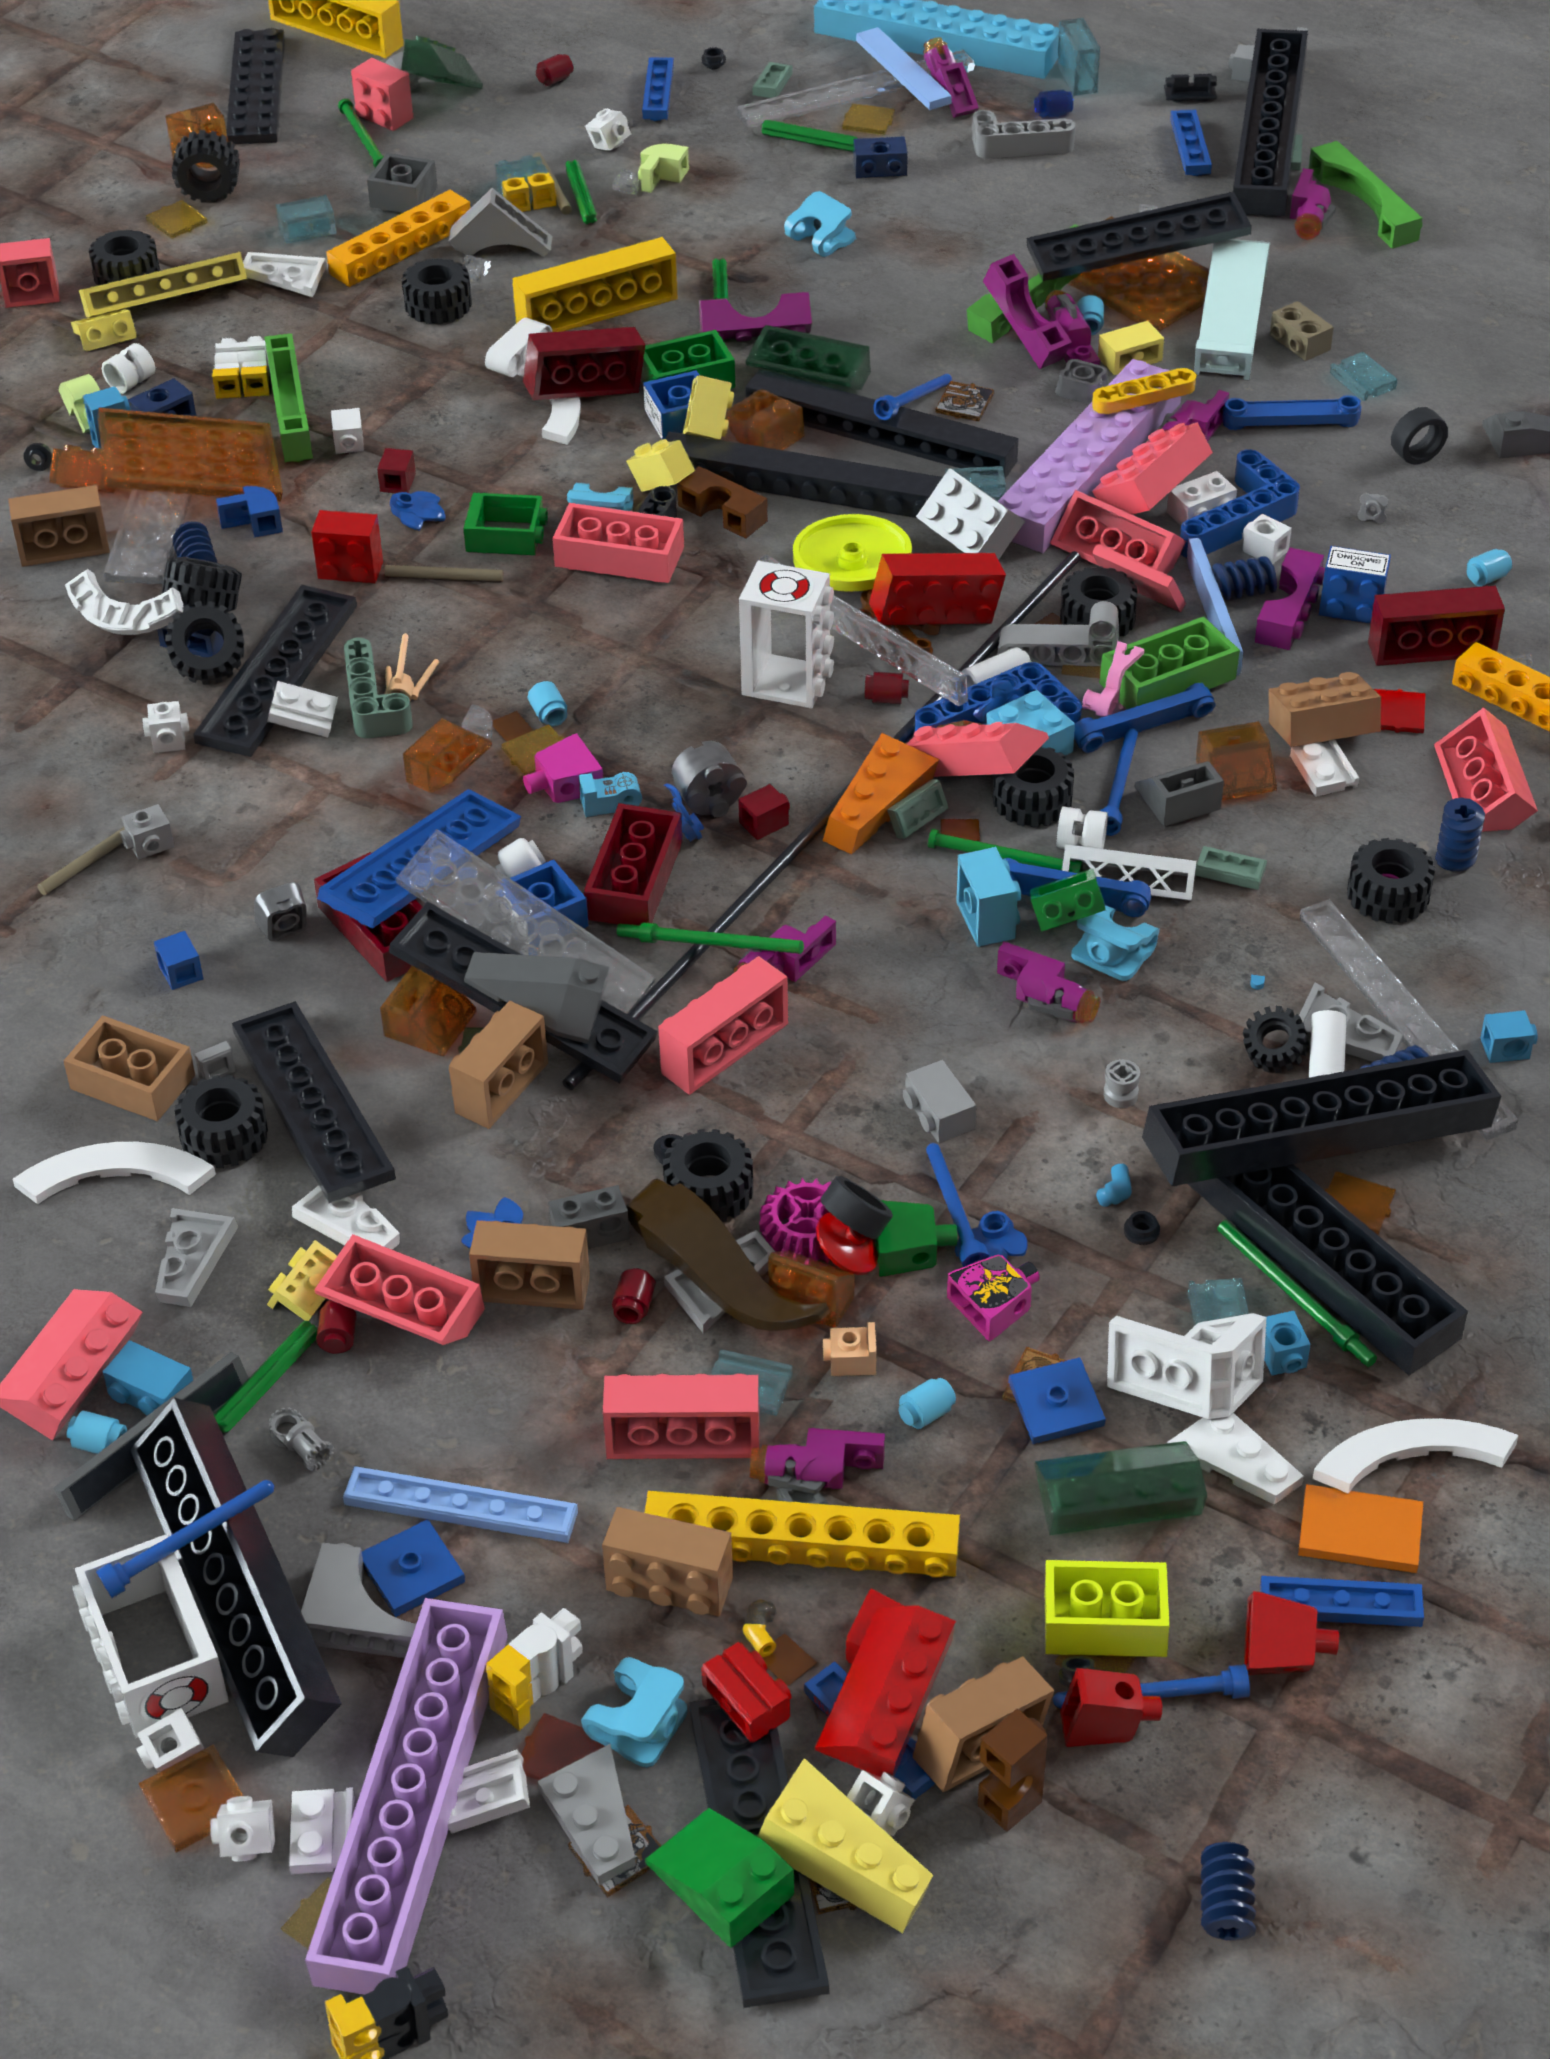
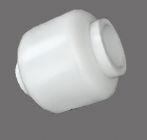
[495,838,546,880]

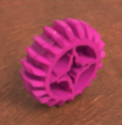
[759,1177,831,1267]

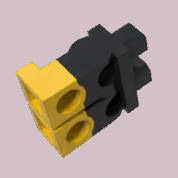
[325,1966,448,2059]

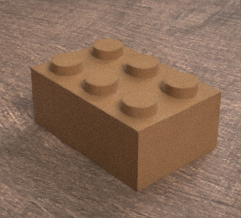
[8,485,110,567]
[1269,672,1381,747]
[449,1000,548,1129]
[64,1015,195,1122]
[469,1220,590,1310]
[602,1507,733,1617]
[912,1656,1054,1792]

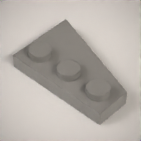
[155,1208,238,1307]
[664,1230,777,1334]
[538,1744,636,1885]

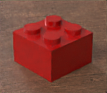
[311,510,383,584]

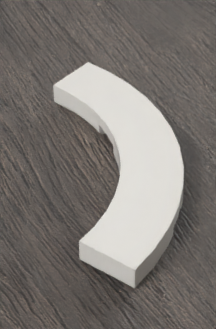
[518,368,581,445]
[65,569,184,635]
[13,1142,216,1204]
[1313,1418,1518,1493]

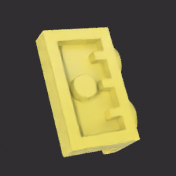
[71,309,137,351]
[267,1240,337,1321]

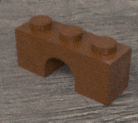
[677,466,768,539]
[977,1708,1048,1832]

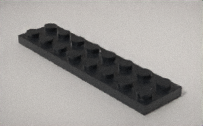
[226,28,285,144]
[1027,191,1252,281]
[193,585,357,757]
[389,902,657,1084]
[232,1001,396,1203]
[689,1698,829,2008]

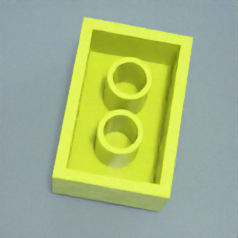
[1045,1560,1169,1657]

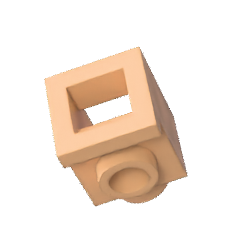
[823,1322,876,1376]

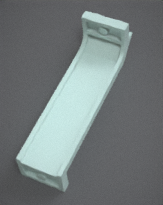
[1194,239,1270,380]

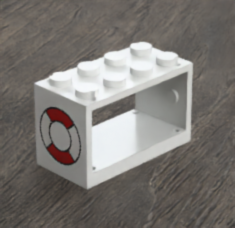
[739,561,834,708]
[72,1534,229,1738]

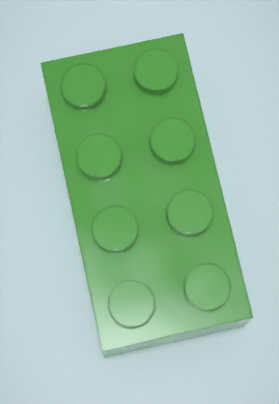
[1099,616,1240,709]

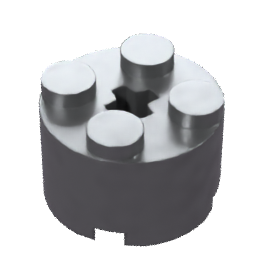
[671,741,747,817]

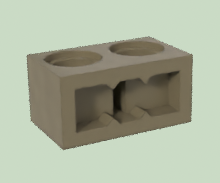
[1270,301,1334,361]

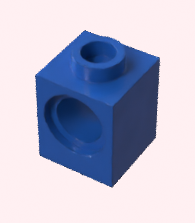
[154,931,204,990]

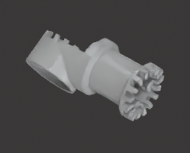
[269,1407,335,1471]

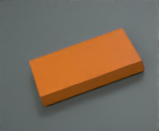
[1298,1484,1423,1573]

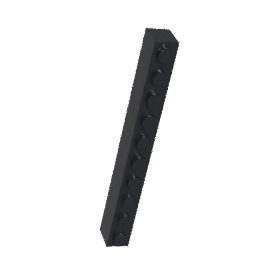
[745,369,1019,480]
[665,431,943,518]

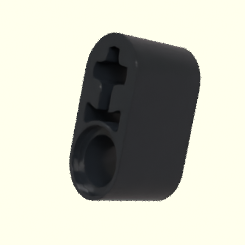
[639,486,677,518]

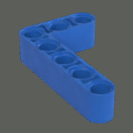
[1180,449,1300,558]
[915,662,1082,731]

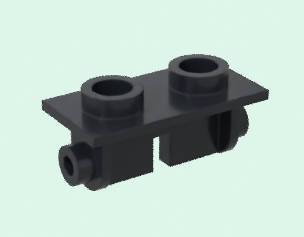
[1164,73,1217,102]

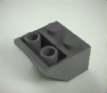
[1134,761,1224,827]

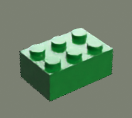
[641,330,736,389]

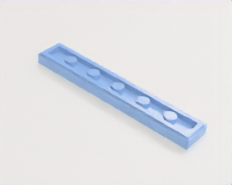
[856,27,952,110]
[1186,538,1243,675]
[343,1466,578,1543]

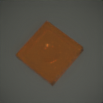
[138,1744,244,1853]

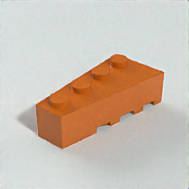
[823,733,939,855]

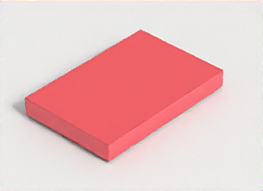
[1092,544,1186,612]

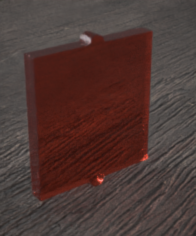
[521,1713,605,1780]

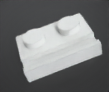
[267,681,338,738]
[1290,740,1359,797]
[447,1749,530,1834]
[289,1788,354,1874]

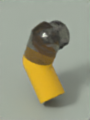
[743,1599,776,1657]

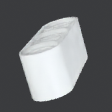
[485,317,552,377]

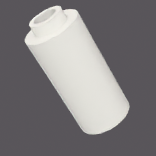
[961,647,1031,689]
[1309,1010,1347,1077]

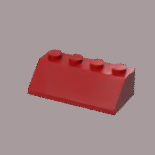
[815,1605,956,1777]

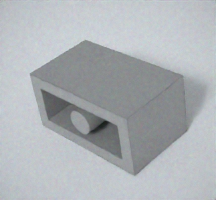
[903,1060,976,1143]

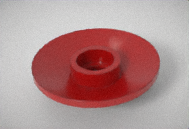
[816,1212,878,1275]

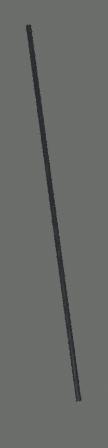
[562,551,1081,1090]

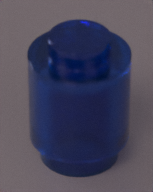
[1034,89,1074,118]

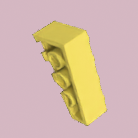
[758,1758,933,1934]

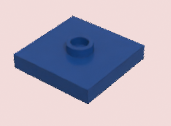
[1008,1357,1106,1444]
[362,1519,465,1617]

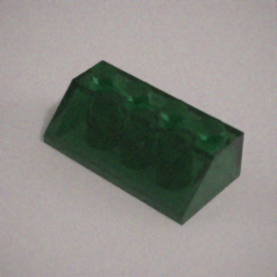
[401,36,483,89]
[745,325,871,390]
[1034,1441,1208,1535]

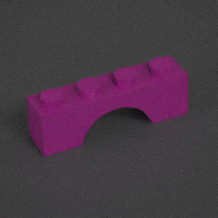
[983,254,1072,369]
[699,292,812,342]
[1255,547,1325,651]

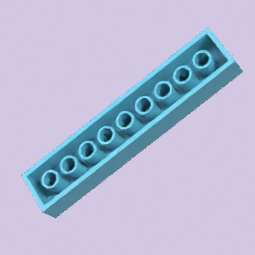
[814,0,1062,79]

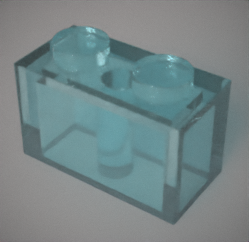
[275,195,336,244]

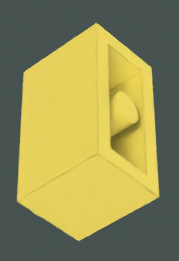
[1098,321,1164,375]
[683,375,734,440]
[626,439,695,492]

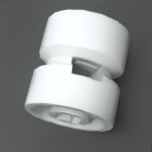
[102,343,155,394]
[1056,807,1108,849]

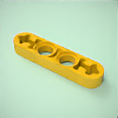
[1092,368,1196,414]

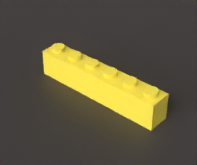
[79,252,247,317]

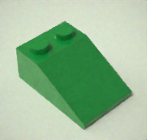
[645,1808,794,1949]

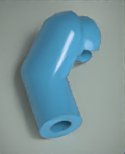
[1096,1164,1132,1207]

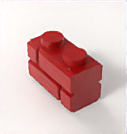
[701,1641,792,1743]

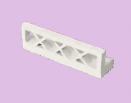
[1062,844,1197,901]

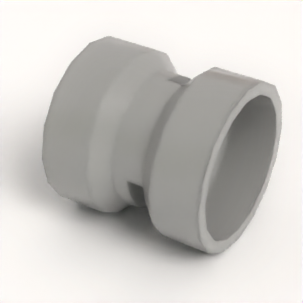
[1103,1059,1140,1108]

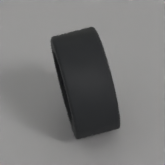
[1391,407,1448,465]
[821,1176,893,1239]

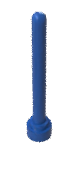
[873,374,952,420]
[1100,728,1138,836]
[926,1143,990,1267]
[96,1480,274,1598]
[1053,1664,1250,1709]

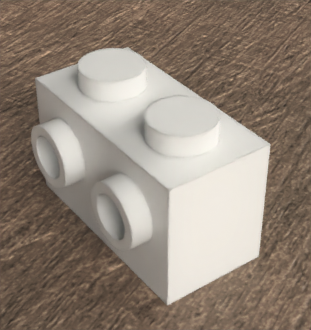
[1167,471,1237,526]

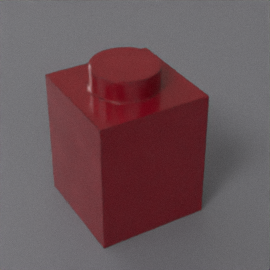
[377,448,416,493]
[738,784,790,840]

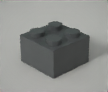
[367,153,438,213]

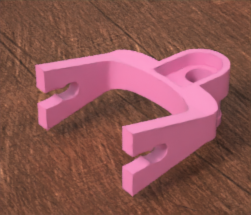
[1082,641,1145,717]

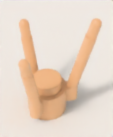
[385,634,439,700]

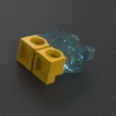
[495,155,557,212]

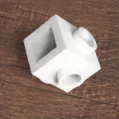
[585,109,631,151]
[143,701,189,753]
[847,1770,915,1836]
[211,1796,275,1861]

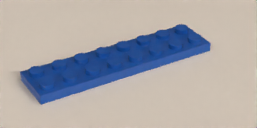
[317,789,521,929]

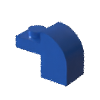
[216,486,283,537]

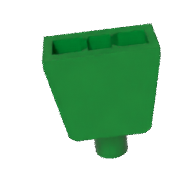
[876,1200,957,1277]

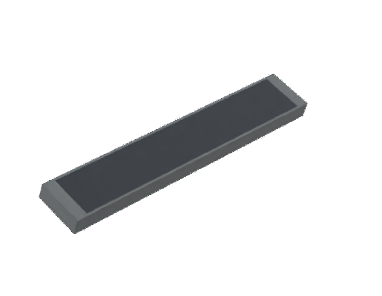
[54,1352,249,1521]

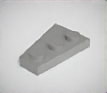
[1299,983,1403,1061]

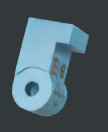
[579,772,642,817]

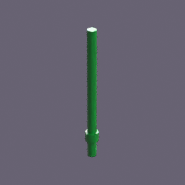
[616,922,804,954]
[1217,1220,1377,1367]

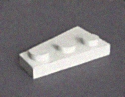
[243,252,326,297]
[292,1185,400,1250]
[1166,1413,1304,1505]

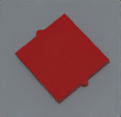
[1374,689,1426,733]

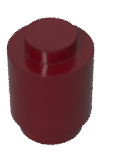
[536,54,574,86]
[865,672,909,704]
[612,1268,656,1324]
[316,1300,357,1354]

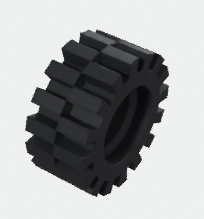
[1243,1006,1309,1073]

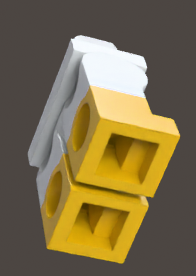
[212,336,270,399]
[486,1608,583,1731]

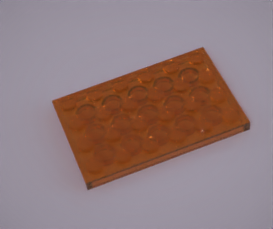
[1068,216,1210,332]
[97,408,283,502]

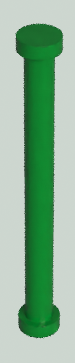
[338,98,384,168]
[928,829,1084,873]

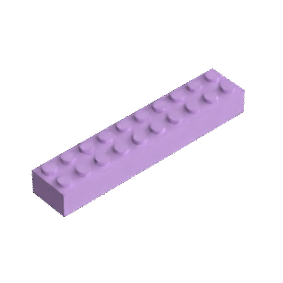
[998,359,1181,553]
[305,1598,508,1995]

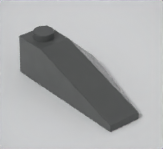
[1482,411,1550,458]
[464,952,610,1044]

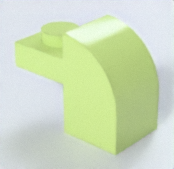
[638,144,689,193]
[59,374,100,433]

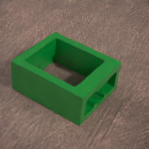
[463,492,548,555]
[1030,869,1106,932]

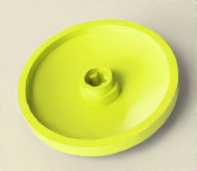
[793,514,912,592]

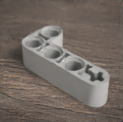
[972,110,1075,159]
[997,601,1119,666]

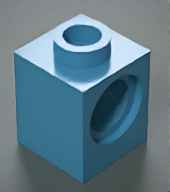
[1480,1010,1538,1063]
[1264,1310,1311,1376]

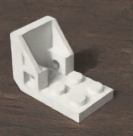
[1107,1313,1267,1419]

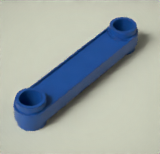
[1222,395,1362,430]
[1074,683,1216,753]
[1003,858,1151,917]

